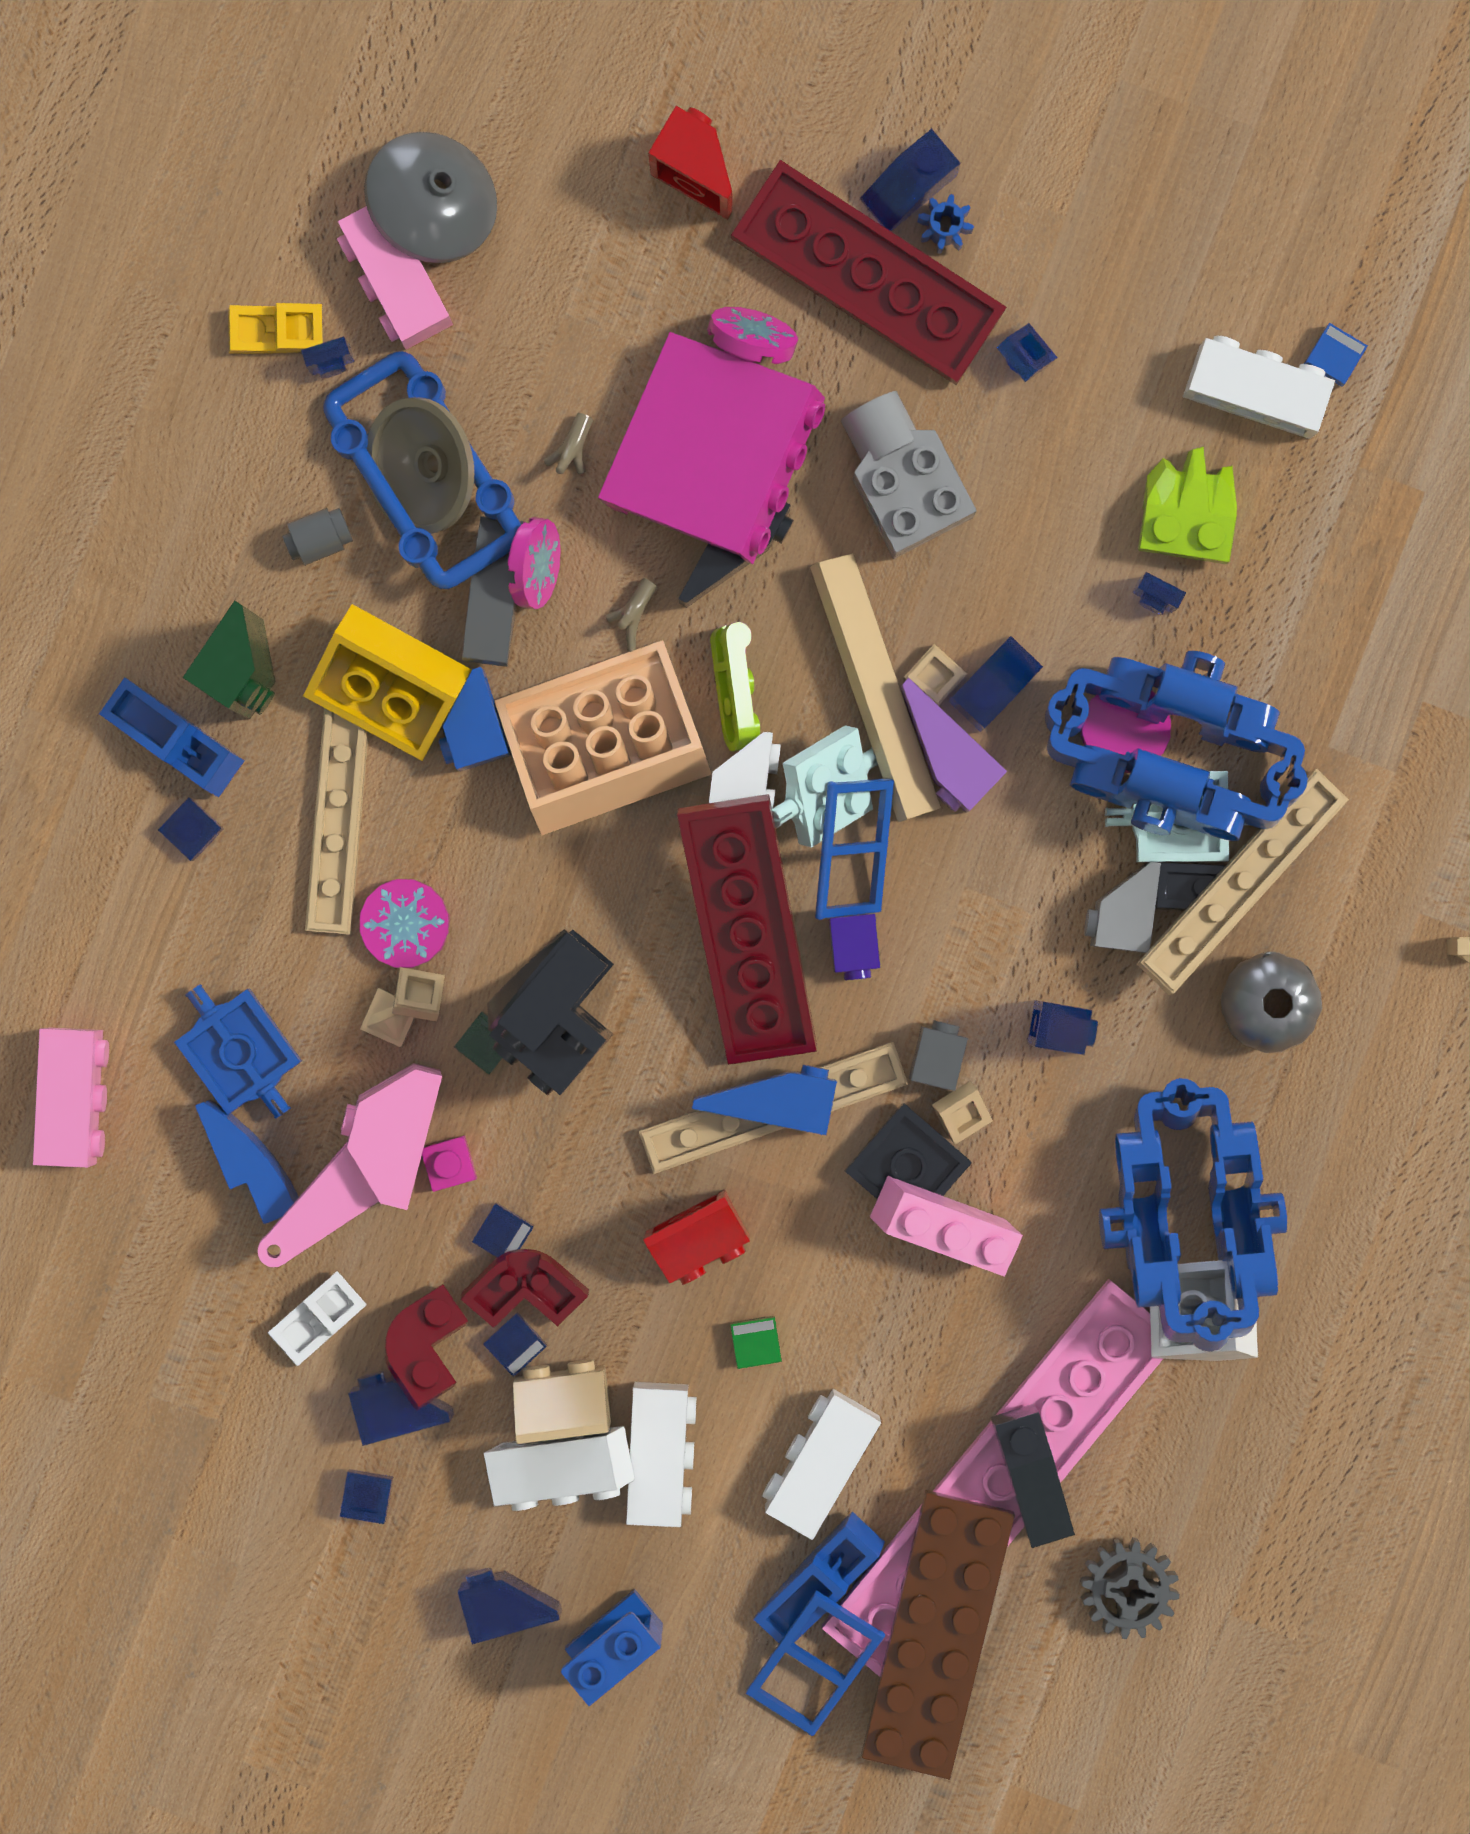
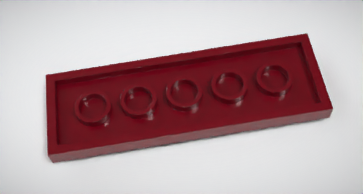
[731,160,1007,385]
[677,794,817,1065]

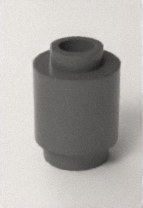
[282,508,353,566]

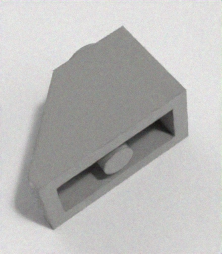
[1084,862,1161,953]

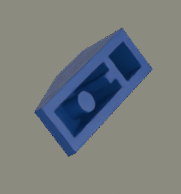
[692,1065,837,1135]

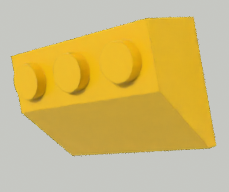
[303,604,472,761]

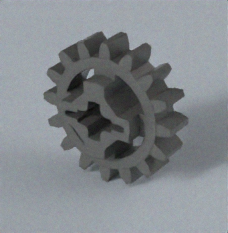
[1080,1537,1180,1639]

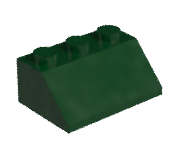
[182,600,275,719]

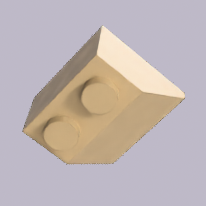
[513,1359,612,1444]

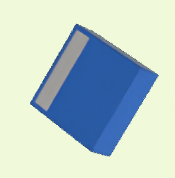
[1304,323,1368,387]

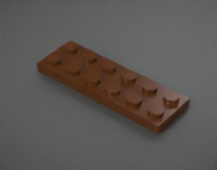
[861,1490,1015,1780]

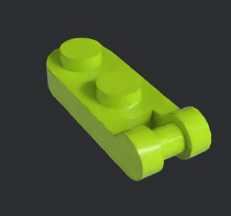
[710,622,760,752]

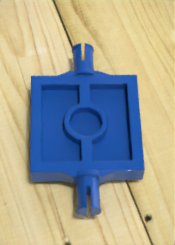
[174,984,302,1119]

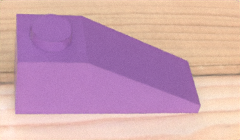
[900,678,1007,813]

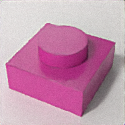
[422,1135,477,1192]

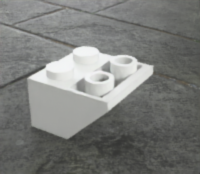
[709,732,781,809]

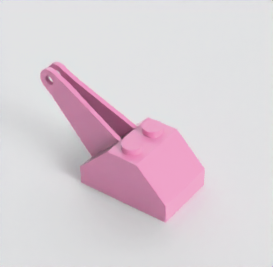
[258,1063,442,1267]

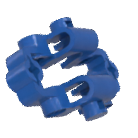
[1045,651,1308,841]
[1099,1078,1287,1352]

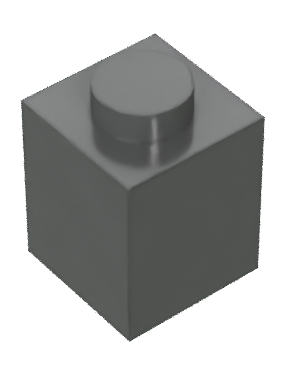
[909,1020,968,1091]

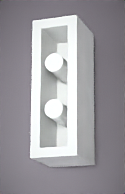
[1183,336,1335,439]
[626,1382,697,1527]
[762,1389,881,1540]
[484,1426,635,1511]

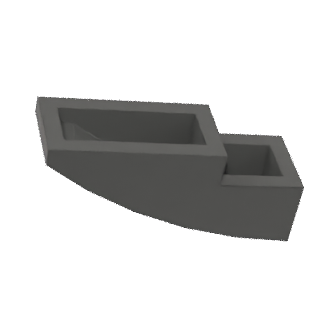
[462,516,524,667]

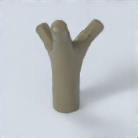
[544,413,593,474]
[606,578,658,652]

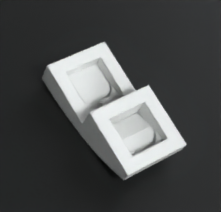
[268,1271,367,1366]

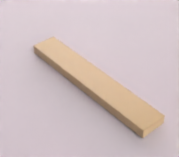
[810,553,941,823]
[305,708,369,934]
[1137,769,1349,995]
[639,1042,908,1174]

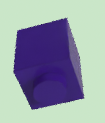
[829,914,880,980]

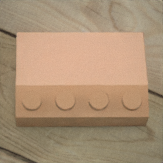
[494,640,712,835]

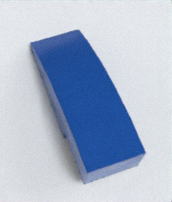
[99,677,245,797]
[195,1100,299,1224]
[753,1512,885,1643]

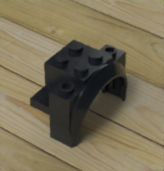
[487,929,614,1095]

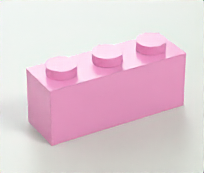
[337,206,453,350]
[33,1028,109,1168]
[870,1176,1023,1277]

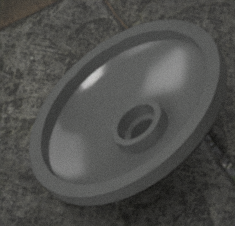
[364,132,497,263]

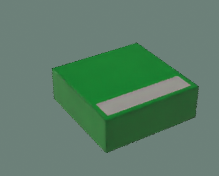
[730,1316,782,1369]

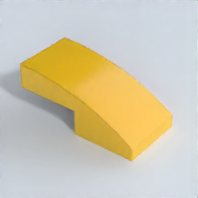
[228,303,323,354]

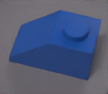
[439,667,511,772]

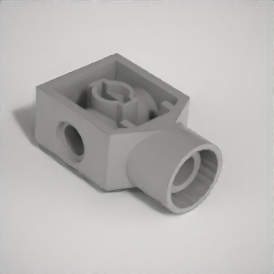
[841,391,977,559]

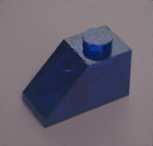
[860,128,961,231]
[949,636,1043,732]
[1027,1000,1098,1055]
[348,1371,454,1446]
[458,1568,562,1645]

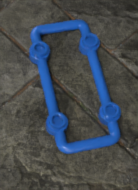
[323,351,521,589]

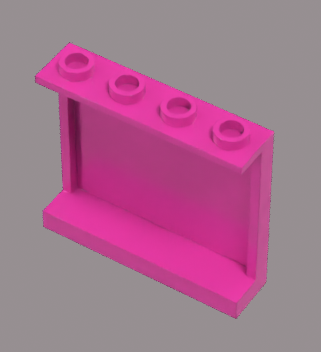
[598,332,825,564]

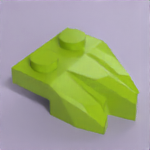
[1138,447,1237,564]

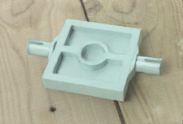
[772,725,878,848]
[1105,771,1248,862]

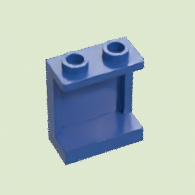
[561,1589,663,1706]

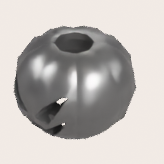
[1221,952,1322,1053]

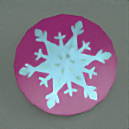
[707,307,798,364]
[508,517,561,609]
[360,879,450,968]

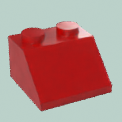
[648,106,732,220]
[643,1190,750,1285]

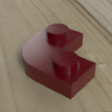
[460,1249,589,1328]
[385,1284,468,1411]

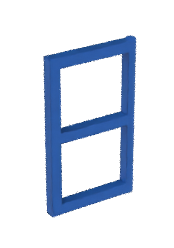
[815,779,894,920]
[746,1590,885,1736]

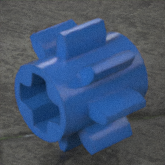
[917,194,974,254]

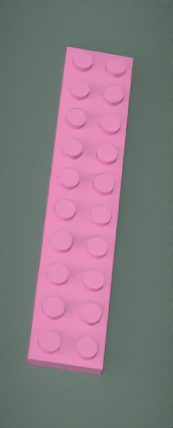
[822,1279,1163,1677]

